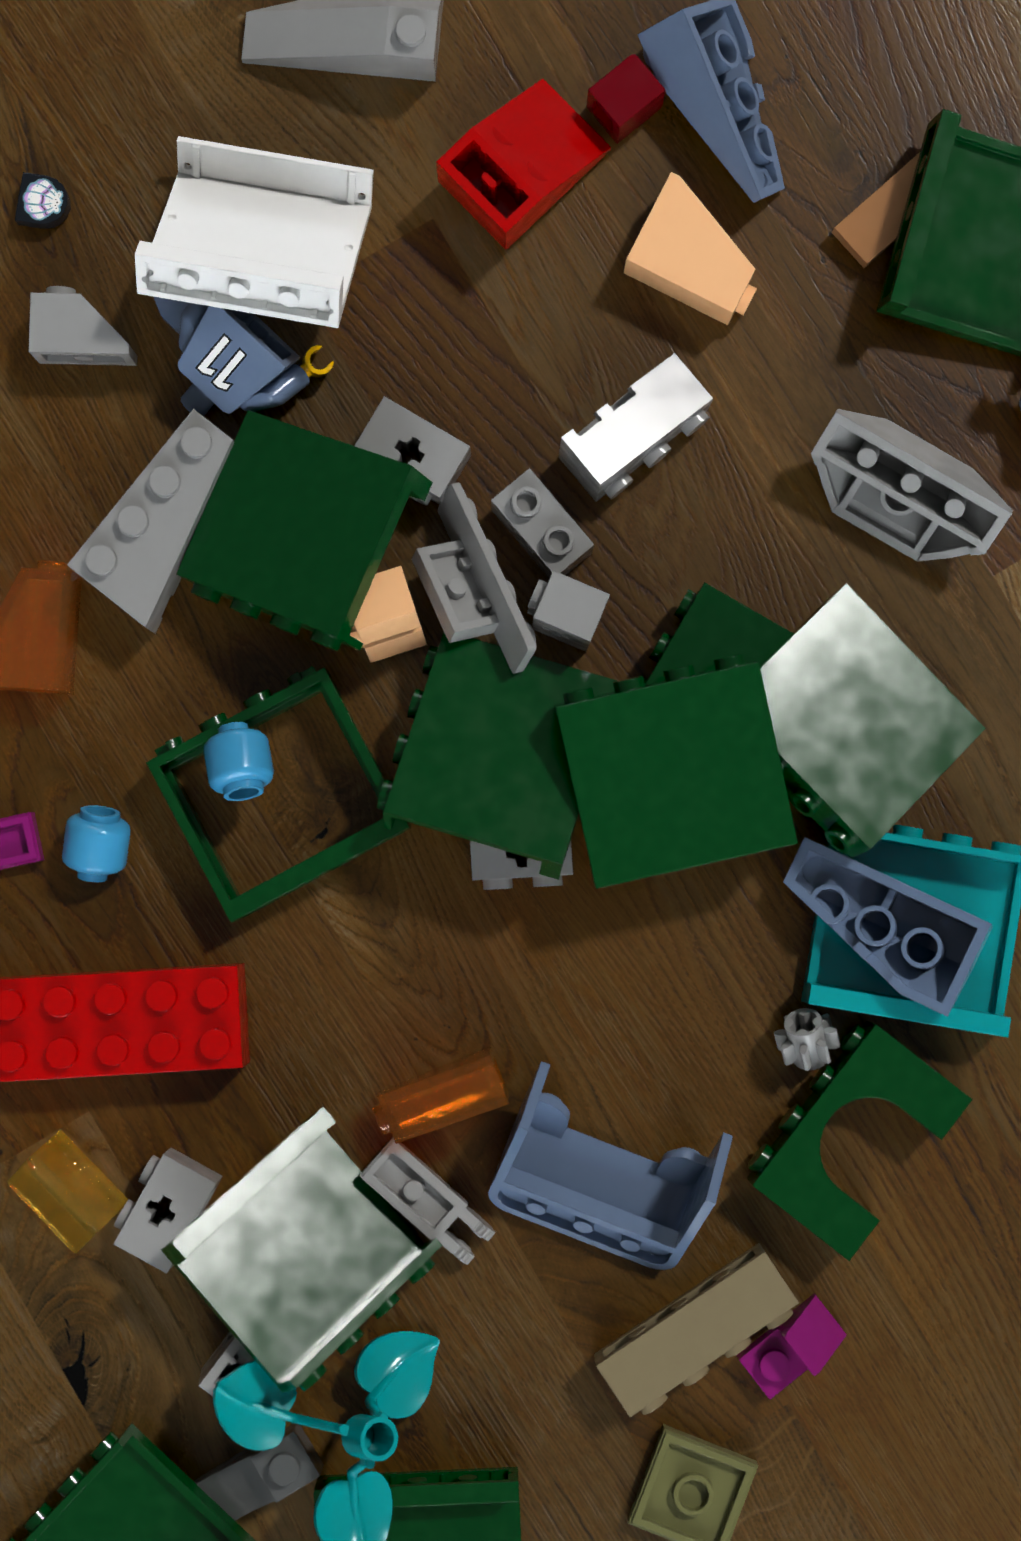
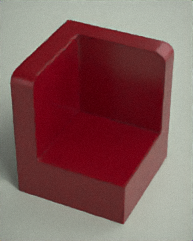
[586,54,666,144]

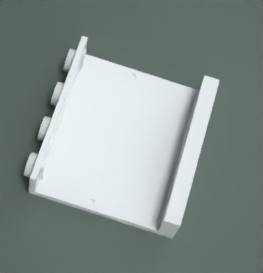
[135,136,374,328]

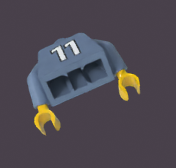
[177,303,334,416]

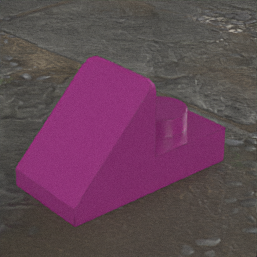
[736,1293,847,1400]

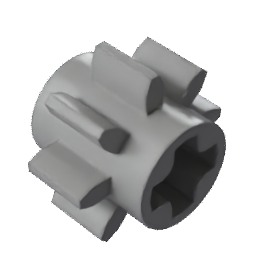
[774,1008,840,1071]

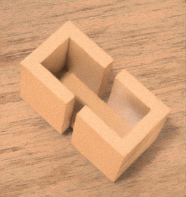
[350,566,427,663]

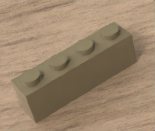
[594,1243,799,1417]

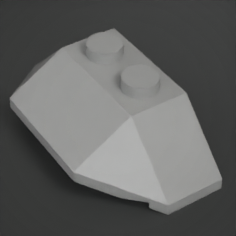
[811,409,1013,562]

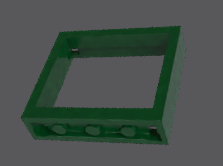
[146,666,411,923]

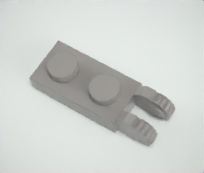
[360,1136,496,1265]

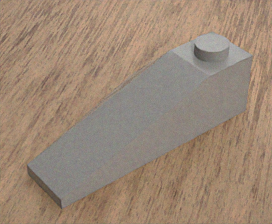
[241,0,444,82]

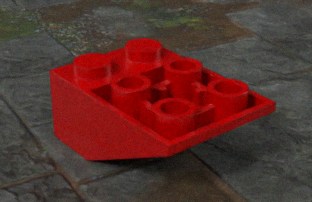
[436,79,611,250]

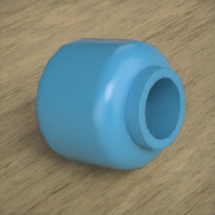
[204,722,274,801]
[62,805,131,883]

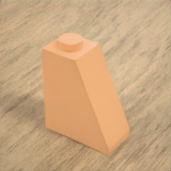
[624,172,757,325]

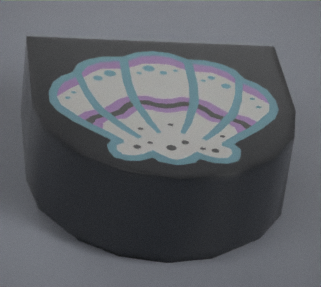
[15,172,71,229]

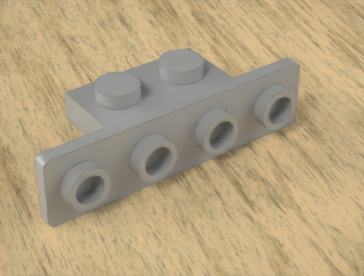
[411,482,536,674]

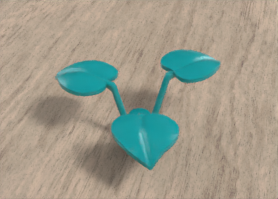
[213,1331,440,1541]

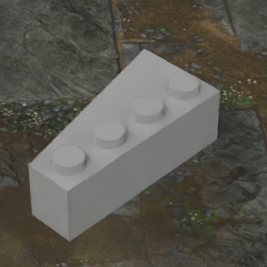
[67,408,234,634]

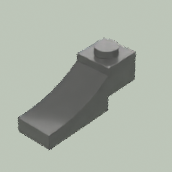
[194,1423,324,1520]

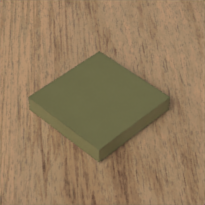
[627,1424,759,1541]

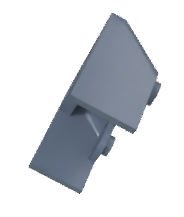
[488,1061,733,1270]

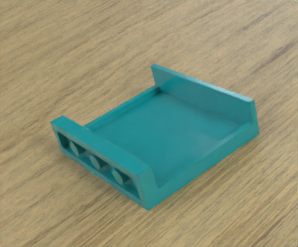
[801,825,1021,1038]

